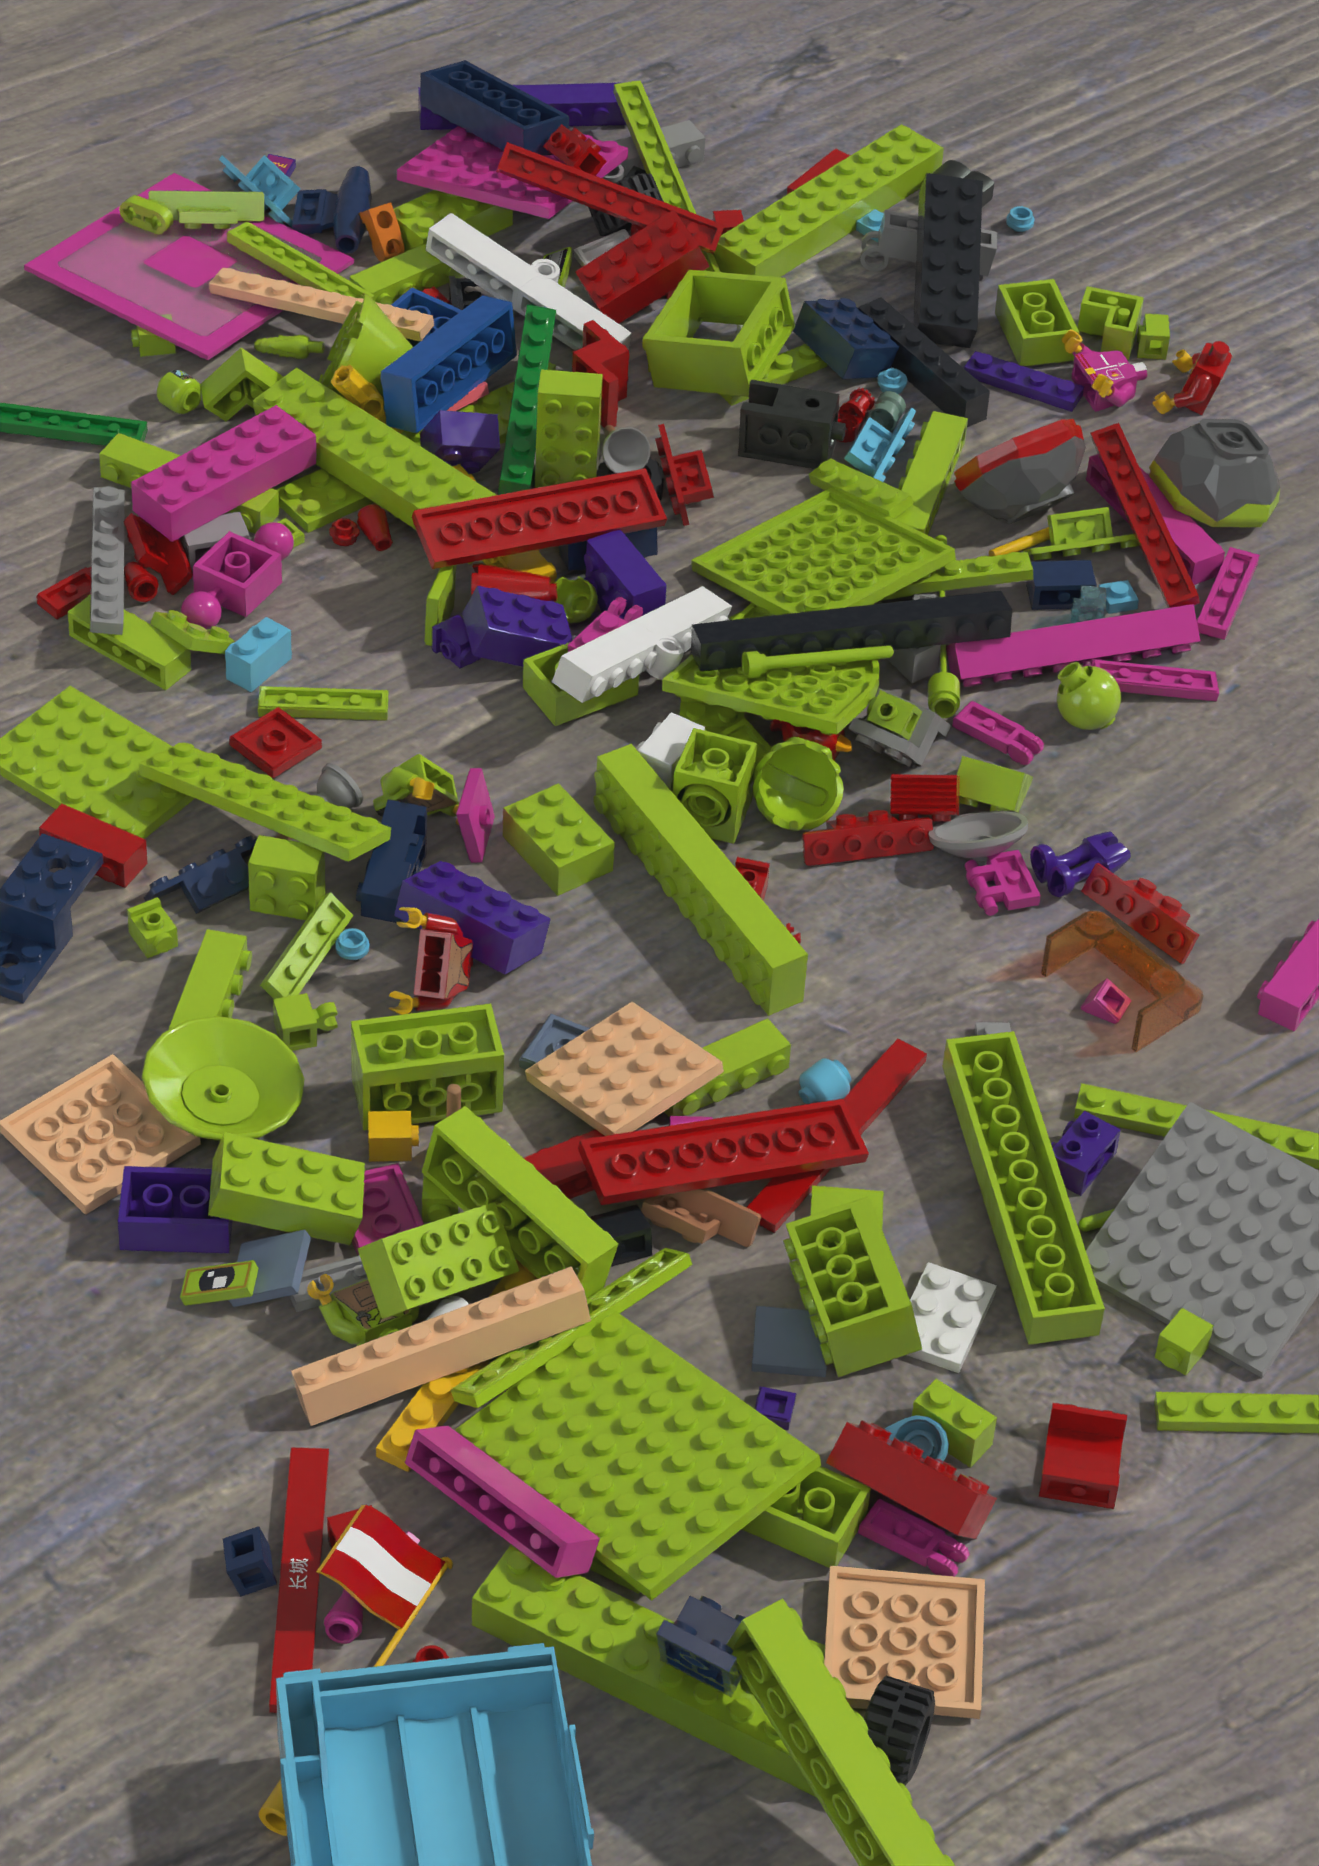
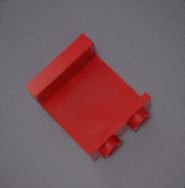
[1039,1403,1127,1509]

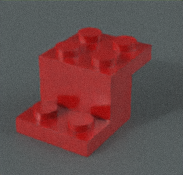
[572,320,630,428]

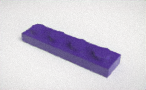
[964,351,1084,412]

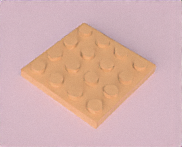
[525,1002,724,1136]
[0,1054,201,1215]
[824,1566,985,1719]

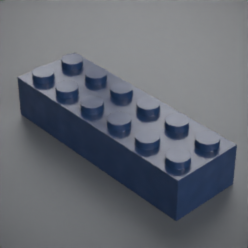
[420,60,569,156]

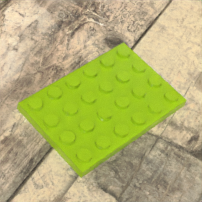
[0,686,195,839]

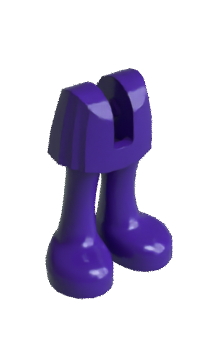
[1030,831,1131,897]

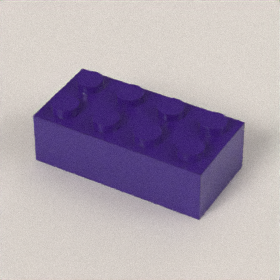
[394,861,551,975]

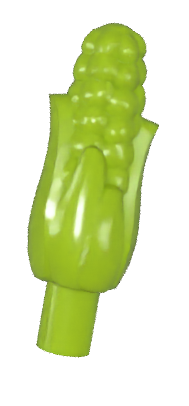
[254,335,325,359]

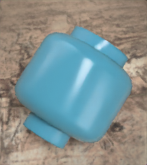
[799,1058,852,1104]

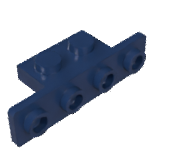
[144,835,265,914]

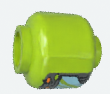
[157,370,201,414]

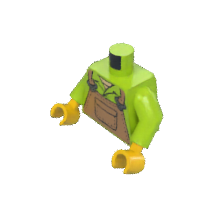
[373,754,459,825]
[307,1274,419,1346]

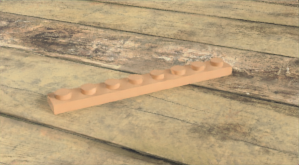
[209,268,434,342]

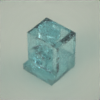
[1070,586,1106,623]

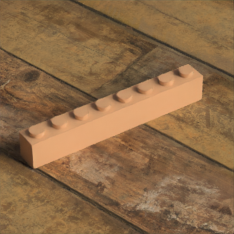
[291,1266,591,1426]

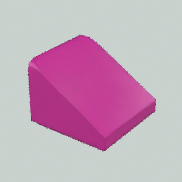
[1081,978,1132,1024]

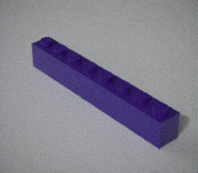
[418,83,626,130]

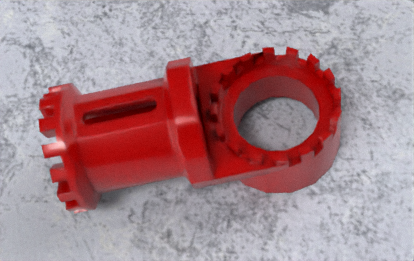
[838,387,875,443]

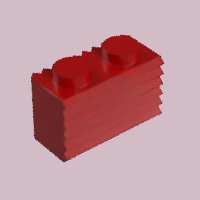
[890,774,960,822]

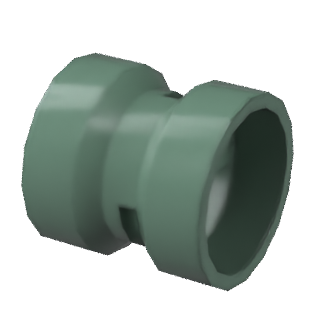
[868,391,906,432]

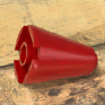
[471,563,557,602]

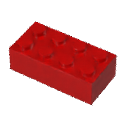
[575,209,710,324]
[826,1420,997,1539]

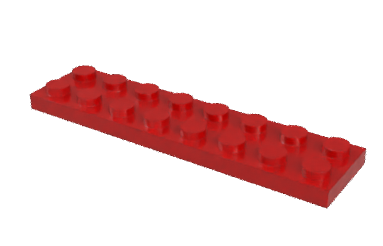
[411,468,667,569]
[578,1098,869,1205]

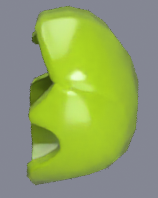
[555,576,598,623]

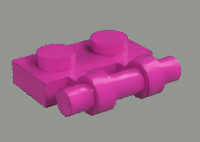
[965,850,1041,916]

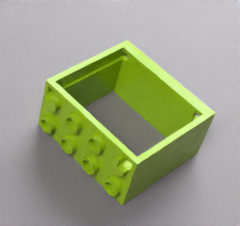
[642,270,795,397]

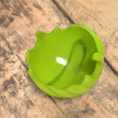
[753,737,844,831]

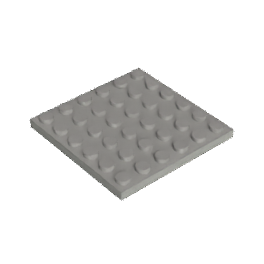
[1086,1102,1319,1378]

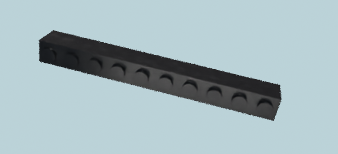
[691,590,1012,672]

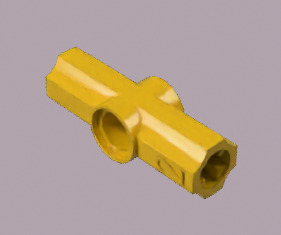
[331,365,403,433]

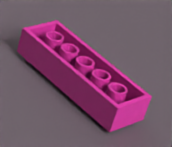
[131,405,316,542]

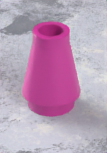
[324,1589,363,1644]

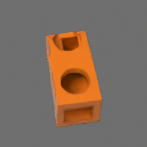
[358,202,405,262]

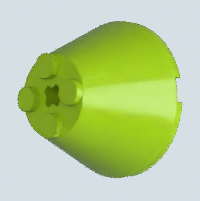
[318,293,413,399]

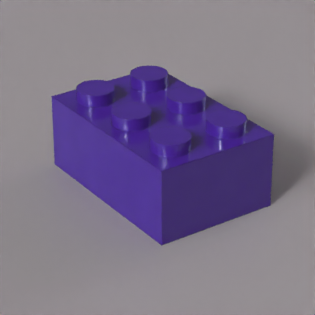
[584,530,667,619]
[462,586,573,667]
[118,1166,233,1254]

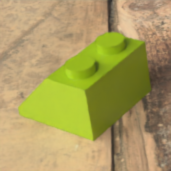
[957,756,1033,813]

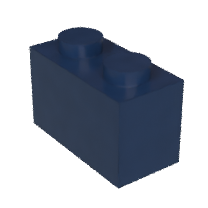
[1026,560,1097,610]

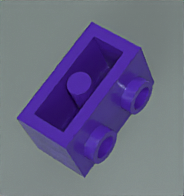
[1051,1111,1121,1196]

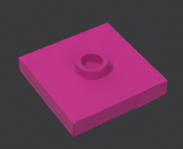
[456,768,495,863]

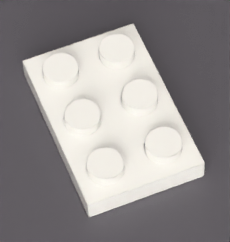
[907,1262,997,1373]

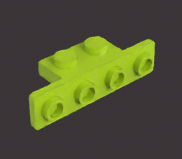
[148,191,264,229]
[1023,507,1139,561]

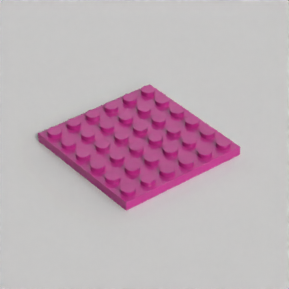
[397,126,628,219]

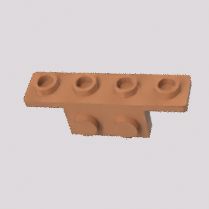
[641,1188,761,1247]

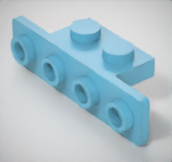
[219,155,300,228]
[844,407,916,482]

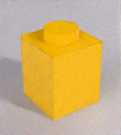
[368,1111,419,1162]

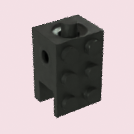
[738,380,846,469]

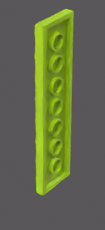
[138,742,391,862]

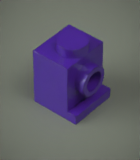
[432,615,480,669]

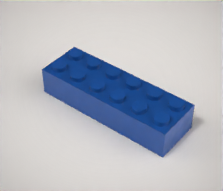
[381,295,517,433]

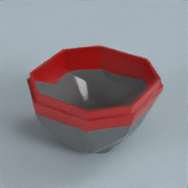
[954,419,1086,524]

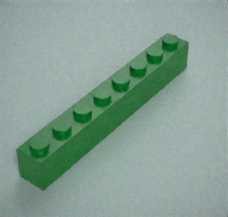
[497,305,556,495]

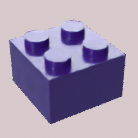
[420,410,500,474]

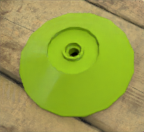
[142,1016,305,1141]

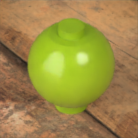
[1057,662,1121,730]

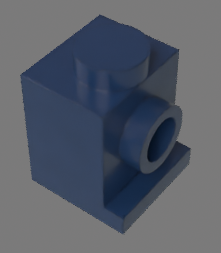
[223,1526,277,1597]

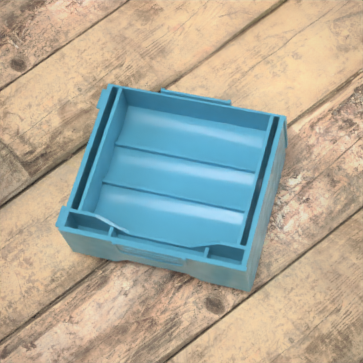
[276,1643,594,1866]

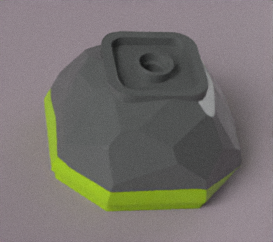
[1149,419,1280,527]

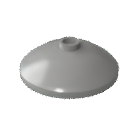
[929,811,1028,861]

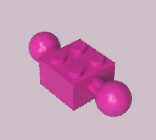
[181,522,294,630]

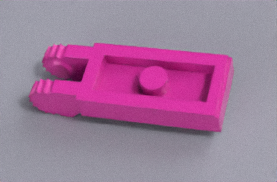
[568,597,643,652]
[952,701,1044,765]
[858,1499,970,1577]

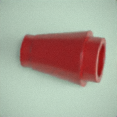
[357,504,393,551]
[124,562,159,602]

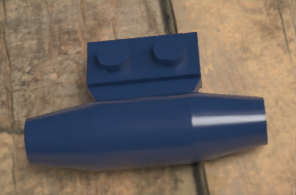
[292,166,372,254]

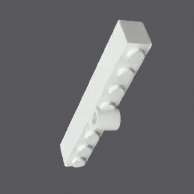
[426,213,632,351]
[552,586,732,703]

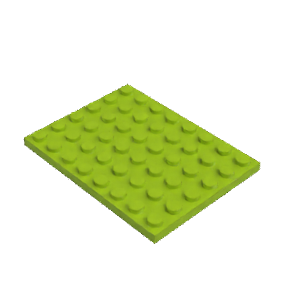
[455,1310,821,1601]

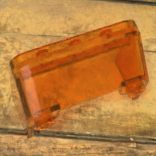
[1041,911,1204,1052]

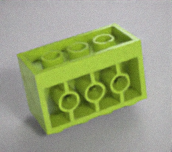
[351,1003,504,1130]
[783,1196,922,1377]

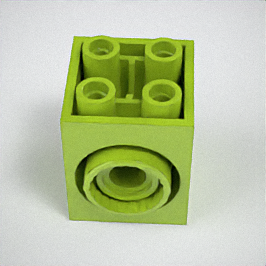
[673,728,757,844]

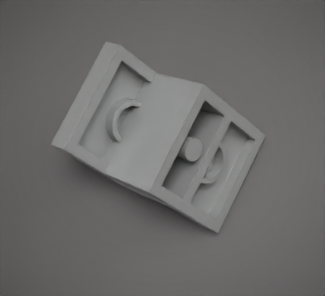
[849,688,951,767]

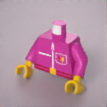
[1061,329,1147,412]

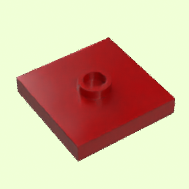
[229,707,322,778]

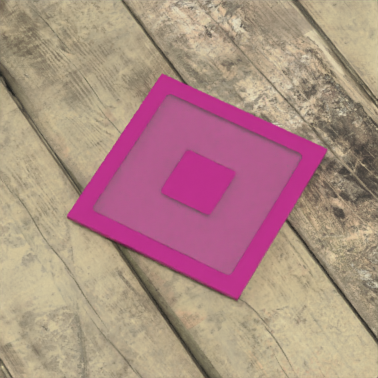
[24,173,354,360]

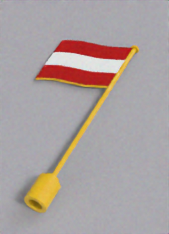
[258,1505,453,1836]

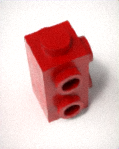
[543,124,607,176]

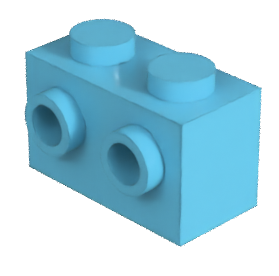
[225,617,292,692]

